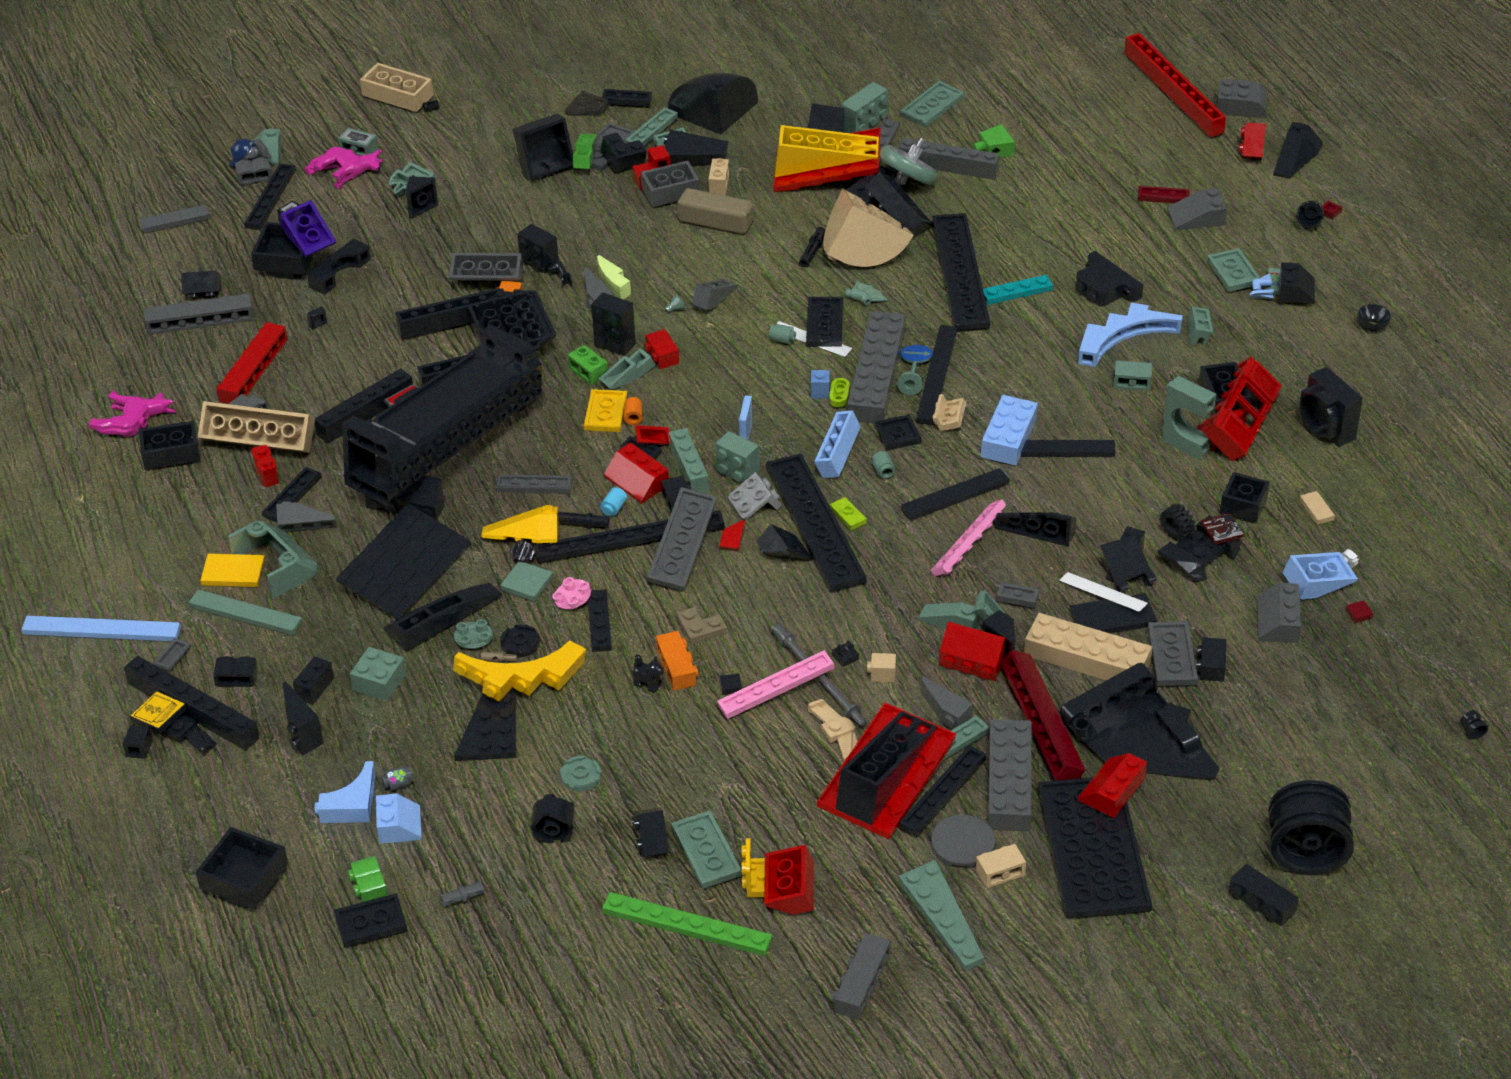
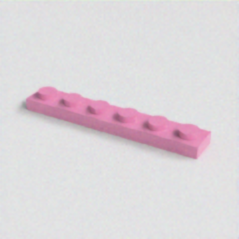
[930,499,1006,577]
[717,650,834,719]

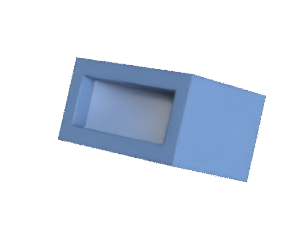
[811,370,830,399]

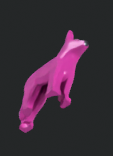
[305,147,383,189]
[89,391,176,437]

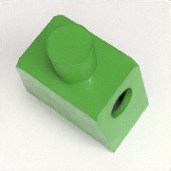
[973,124,1015,157]

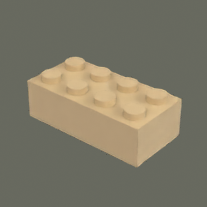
[360,63,434,112]

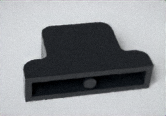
[1075,251,1143,307]

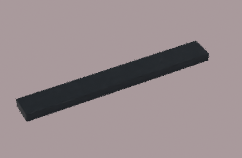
[916,325,957,425]

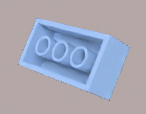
[981,395,1038,465]

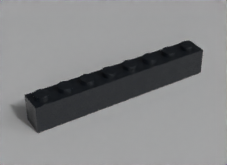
[124,655,260,751]

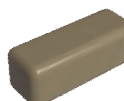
[678,188,753,234]

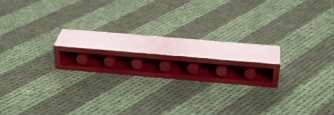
[1001,650,1086,780]

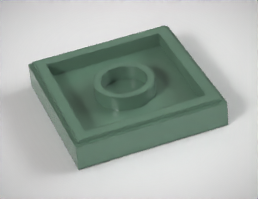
[500,561,553,602]

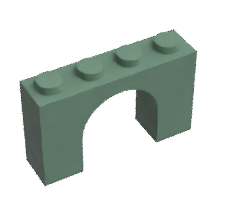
[1162,376,1216,460]

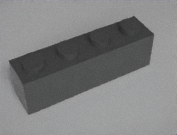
[832,933,891,1020]

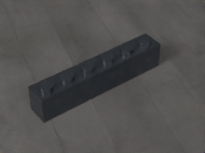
[315,368,413,444]

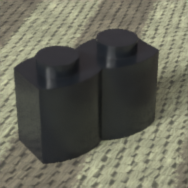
[213,656,258,687]

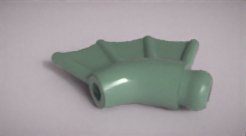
[845,281,888,305]

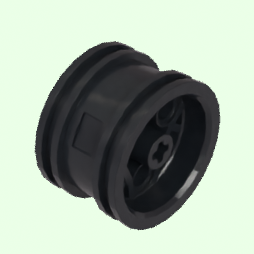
[1268,780,1354,875]

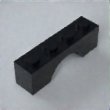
[307,238,371,295]

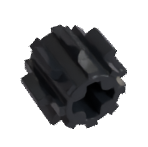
[511,540,535,563]

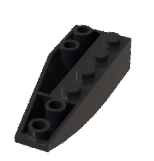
[383,583,502,651]

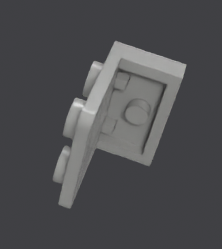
[728,472,783,520]

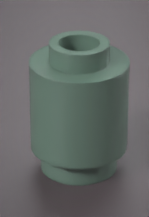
[769,324,796,345]
[872,451,895,479]

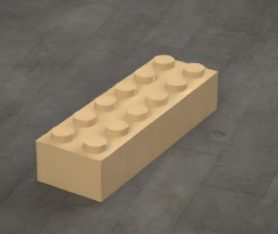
[198,401,315,454]
[1024,613,1152,680]

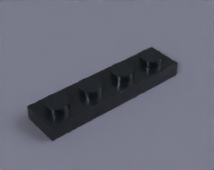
[588,589,612,652]

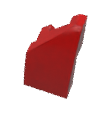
[720,520,746,551]

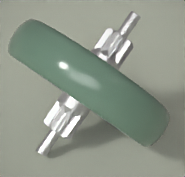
[879,138,938,186]

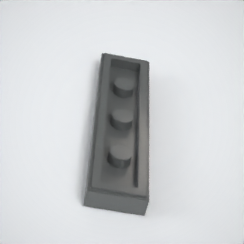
[140,204,210,233]
[496,475,573,494]

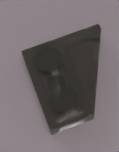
[565,90,609,116]

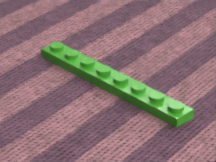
[602,892,773,956]

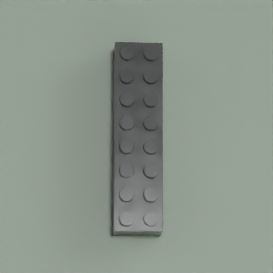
[848,311,906,424]

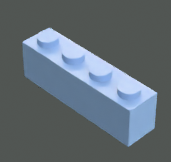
[814,410,861,478]

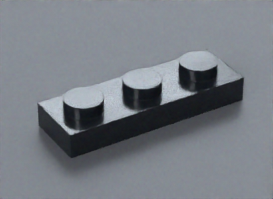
[601,89,652,107]

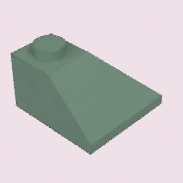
[246,129,283,165]

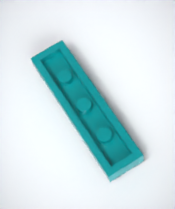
[983,275,1053,305]

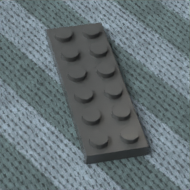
[647,487,717,591]

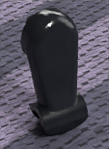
[547,260,572,287]

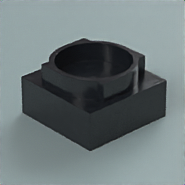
[513,113,573,180]
[251,222,313,279]
[1299,367,1363,447]
[196,827,288,909]

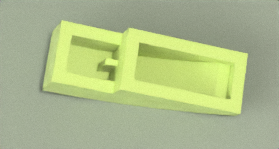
[597,255,631,299]

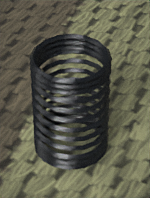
[423,99,439,112]

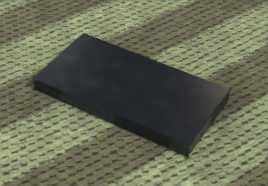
[806,297,844,347]
[1070,593,1157,633]

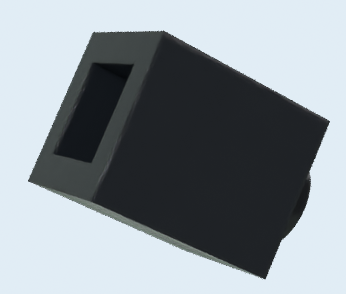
[122,725,153,759]

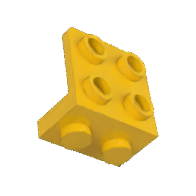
[742,838,765,897]

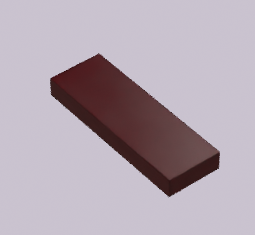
[1138,186,1190,203]

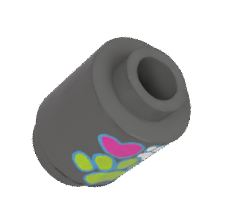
[381,766,414,791]

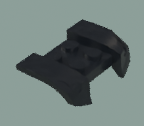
[1157,515,1240,581]

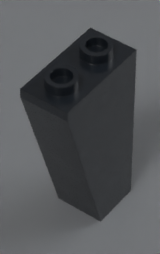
[664,129,728,165]

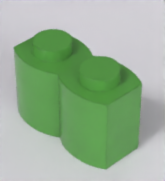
[348,856,387,902]

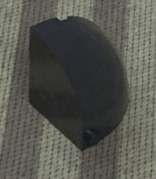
[668,73,758,135]

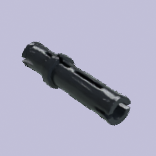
[799,227,826,267]
[558,512,610,528]

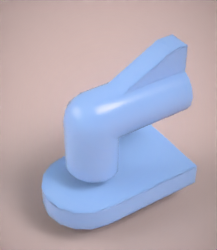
[1250,274,1274,300]

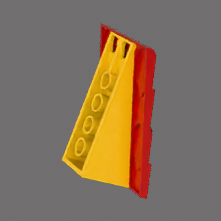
[773,125,881,192]

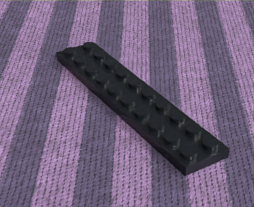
[932,213,990,330]
[766,453,867,592]

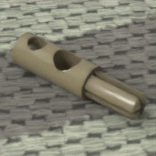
[481,652,517,662]

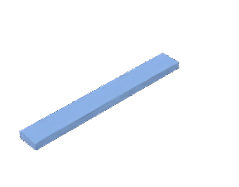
[22,616,181,641]

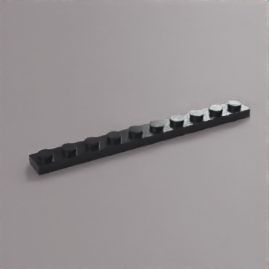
[534,510,725,563]

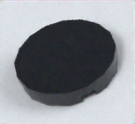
[500,624,540,657]

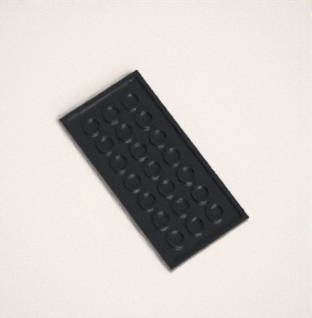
[1038,777,1152,918]

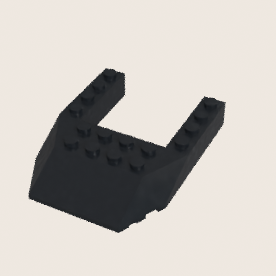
[395,288,556,386]

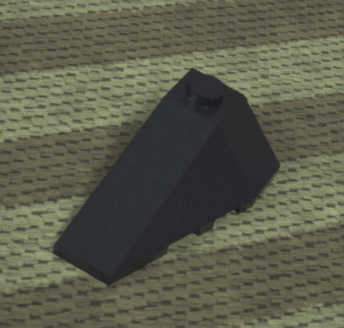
[1273,122,1323,179]
[995,512,1076,547]

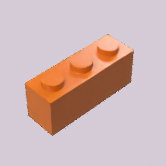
[656,631,699,691]

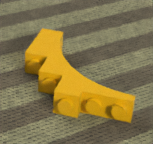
[453,640,586,701]

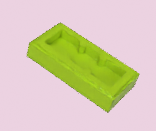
[829,497,867,531]

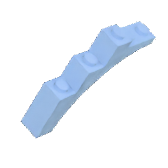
[1078,303,1183,367]

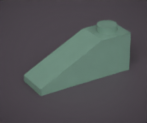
[918,602,980,629]

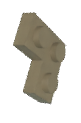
[677,607,727,644]

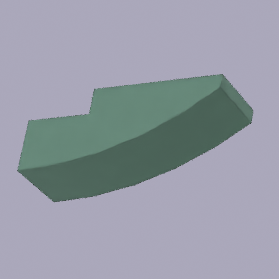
[599,348,655,390]

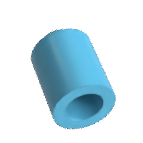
[600,487,627,516]

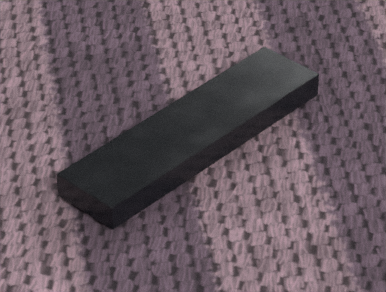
[262,467,322,522]

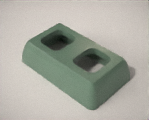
[975,590,1004,621]

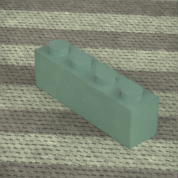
[668,428,709,493]

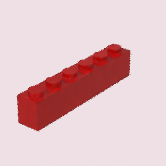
[217,322,288,404]

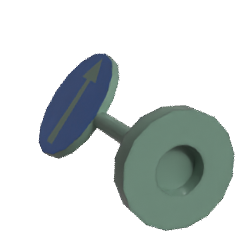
[897,345,933,396]

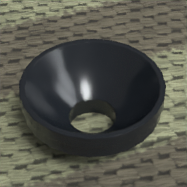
[1358,304,1391,331]

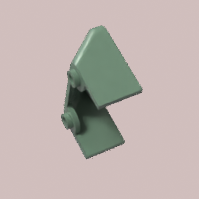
[228,521,318,599]

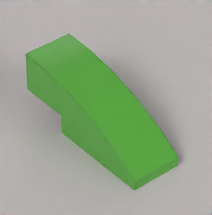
[573,134,597,169]

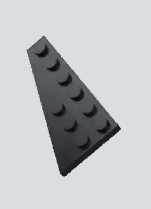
[454,687,516,761]

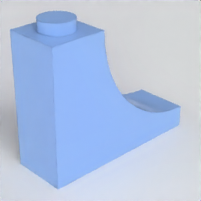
[315,761,376,823]

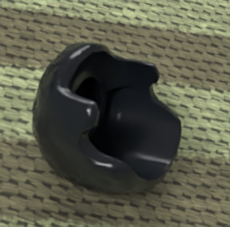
[1296,200,1324,229]

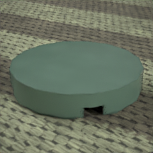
[560,756,601,792]

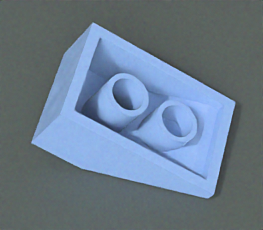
[1282,552,1358,599]

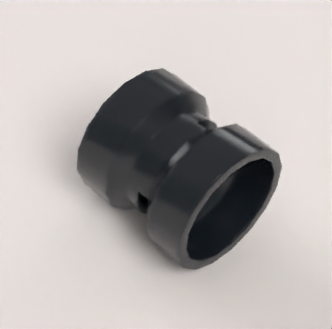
[1460,710,1489,739]

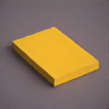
[584,389,628,432]
[200,554,265,587]

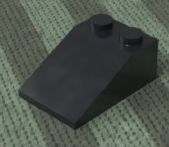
[283,682,324,755]

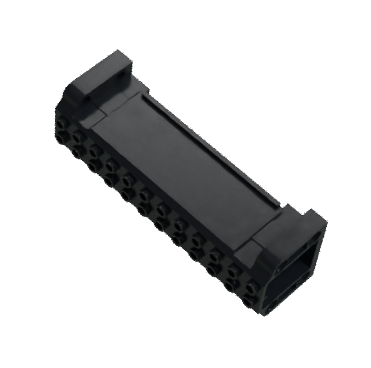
[342,325,542,505]

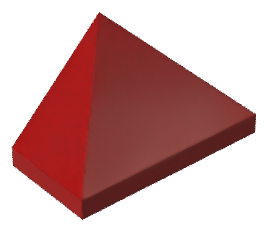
[634,425,669,445]

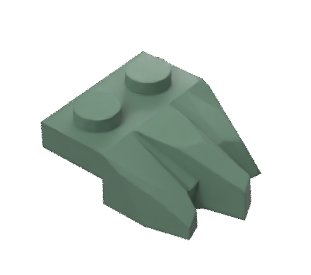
[389,162,436,197]

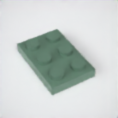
[1207,248,1260,292]

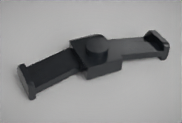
[164,715,217,757]

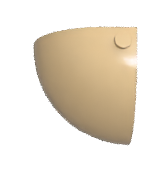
[823,189,913,267]

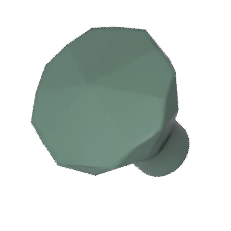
[665,295,685,313]

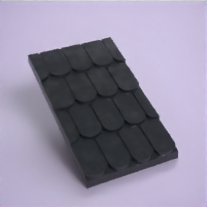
[336,504,472,619]

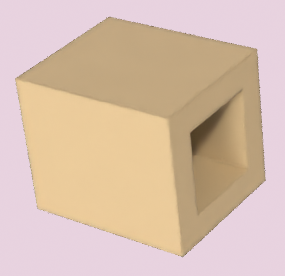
[867,653,896,682]

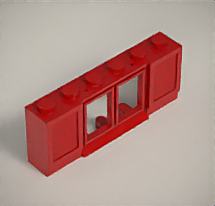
[1202,356,1282,461]

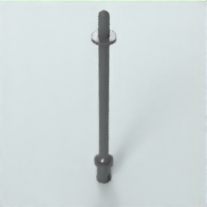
[771,623,866,726]

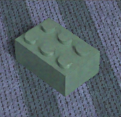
[841,82,888,133]

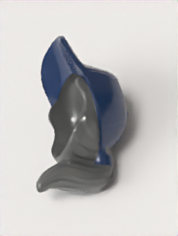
[229,139,272,167]

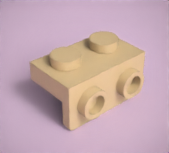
[933,394,966,431]

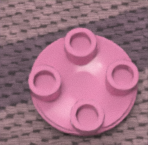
[552,577,591,609]

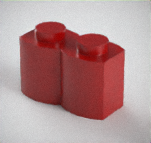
[252,445,279,487]

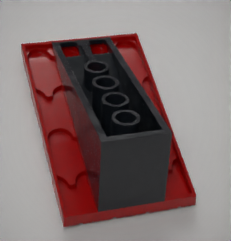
[817,702,956,840]

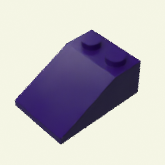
[280,200,337,257]

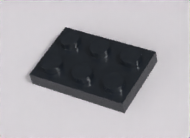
[334,893,408,948]

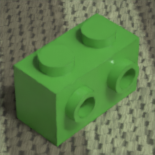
[567,345,608,385]

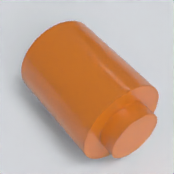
[624,397,643,425]

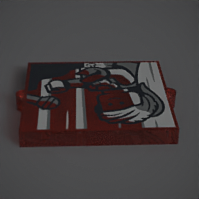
[1201,513,1245,544]

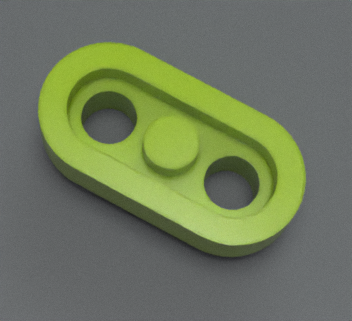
[829,378,850,408]

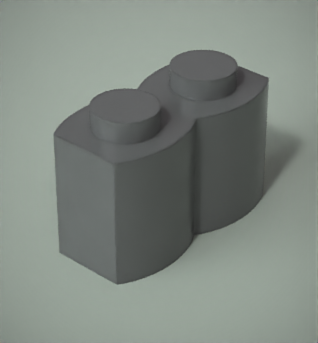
[235,157,272,185]

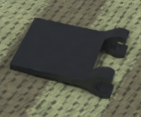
[1100,535,1157,594]

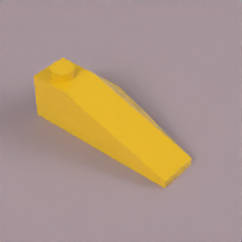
[482,505,559,543]

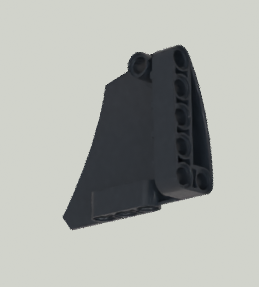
[1059,663,1219,779]

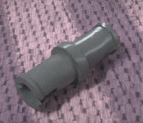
[439,881,484,907]

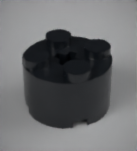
[531,794,575,844]

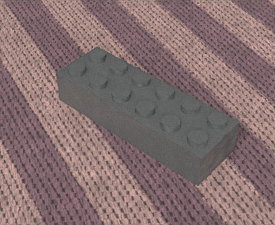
[988,719,1031,832]

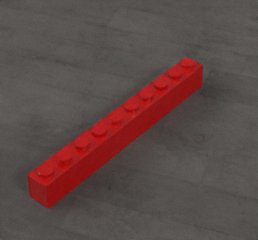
[1124,33,1226,138]

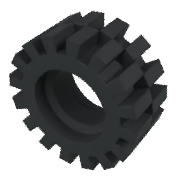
[1159,503,1196,541]

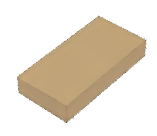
[1299,491,1335,525]

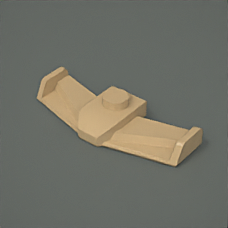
[808,699,858,762]

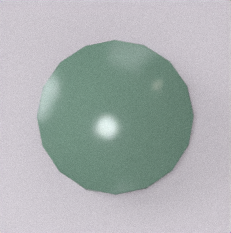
[454,619,493,649]

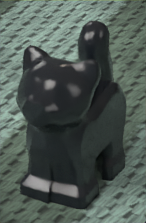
[632,654,664,693]

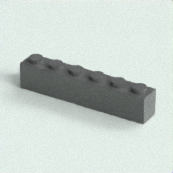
[898,138,1000,180]
[144,294,254,335]

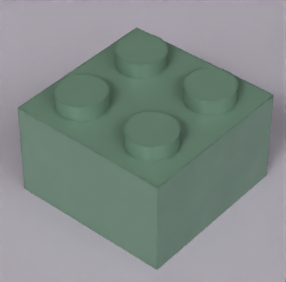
[715,431,760,483]
[350,647,407,701]

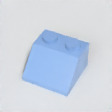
[376,794,422,844]

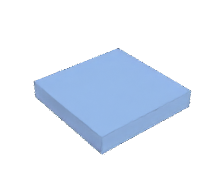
[739,396,753,440]

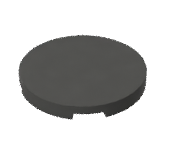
[931,815,995,868]

